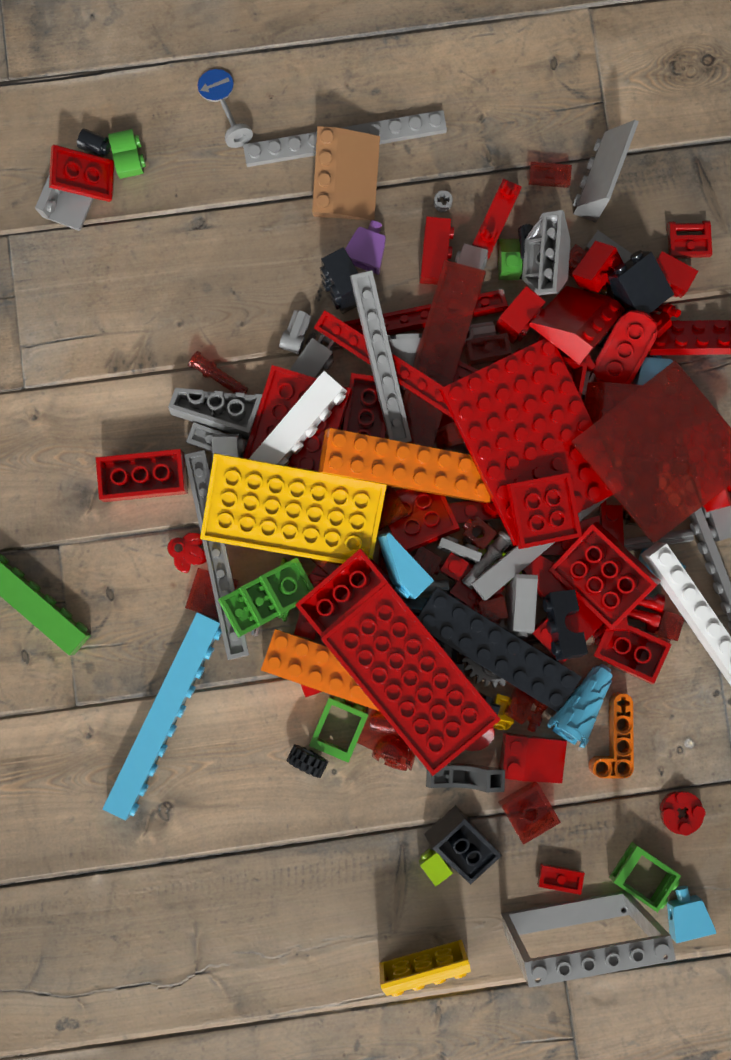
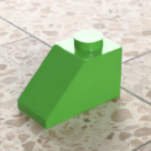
[498,239,522,280]

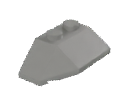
[522,210,571,295]

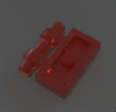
[504,687,548,732]

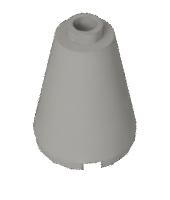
[387,333,424,390]

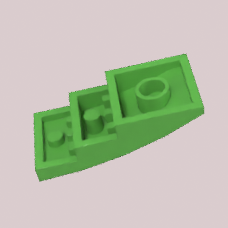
[218,557,314,638]

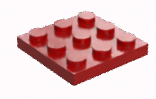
[507,473,582,549]
[382,488,460,552]

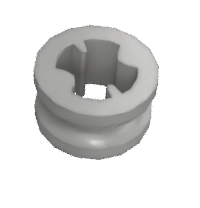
[434,191,453,212]

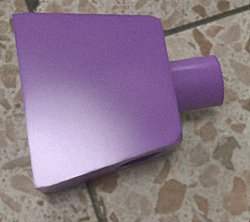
[345,220,386,275]

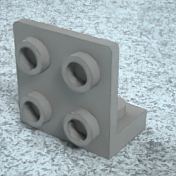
[35,173,94,231]

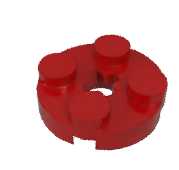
[660,791,706,836]

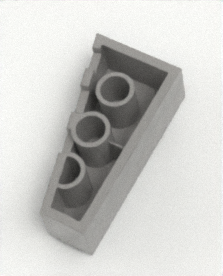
[168,388,263,439]

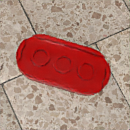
[594,310,658,390]

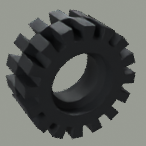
[286,744,328,778]

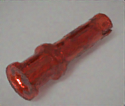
[188,351,249,394]

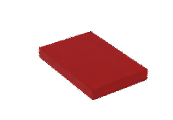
[49,144,114,202]

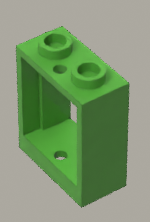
[309,696,369,763]
[609,842,681,913]

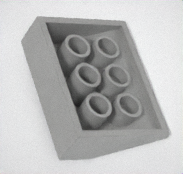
[572,120,639,222]

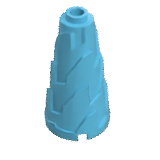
[547,664,613,748]

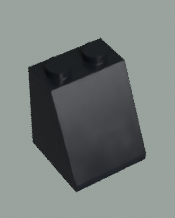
[608,250,674,316]

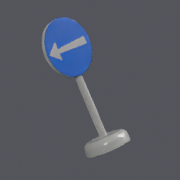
[197,69,253,148]

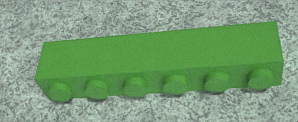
[0,554,91,655]

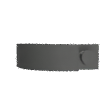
[426,763,505,793]

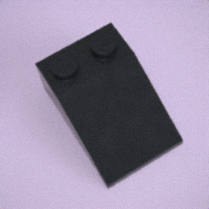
[424,805,502,885]

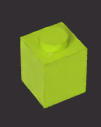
[419,849,453,887]

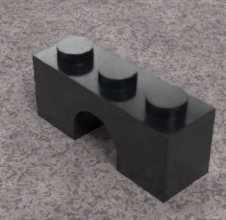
[543,589,588,660]

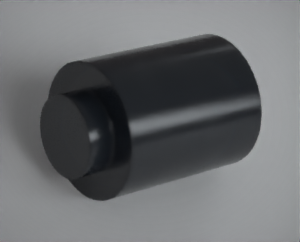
[77,128,111,157]

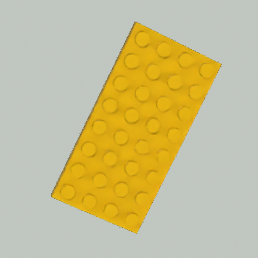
[200,453,387,564]

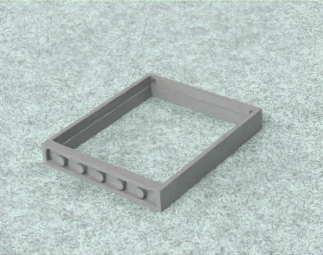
[501,891,676,988]

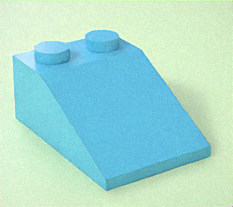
[377,533,434,599]

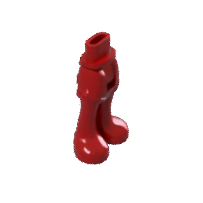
[627,594,665,633]

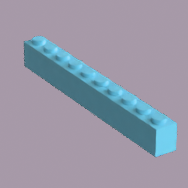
[102,612,222,821]

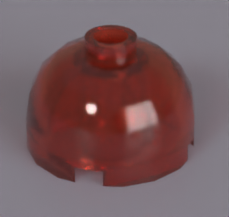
[372,732,416,771]

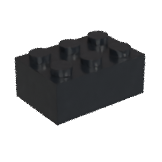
[320,247,358,314]

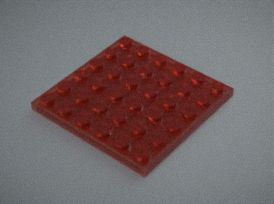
[571,361,731,544]

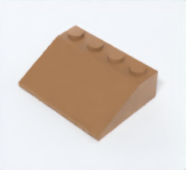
[312,126,380,221]

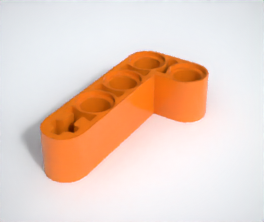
[588,692,634,779]

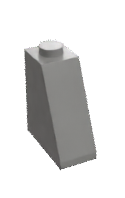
[506,574,538,639]

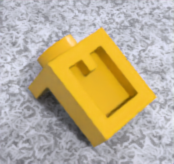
[494,694,518,730]

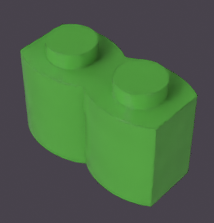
[108,129,146,179]

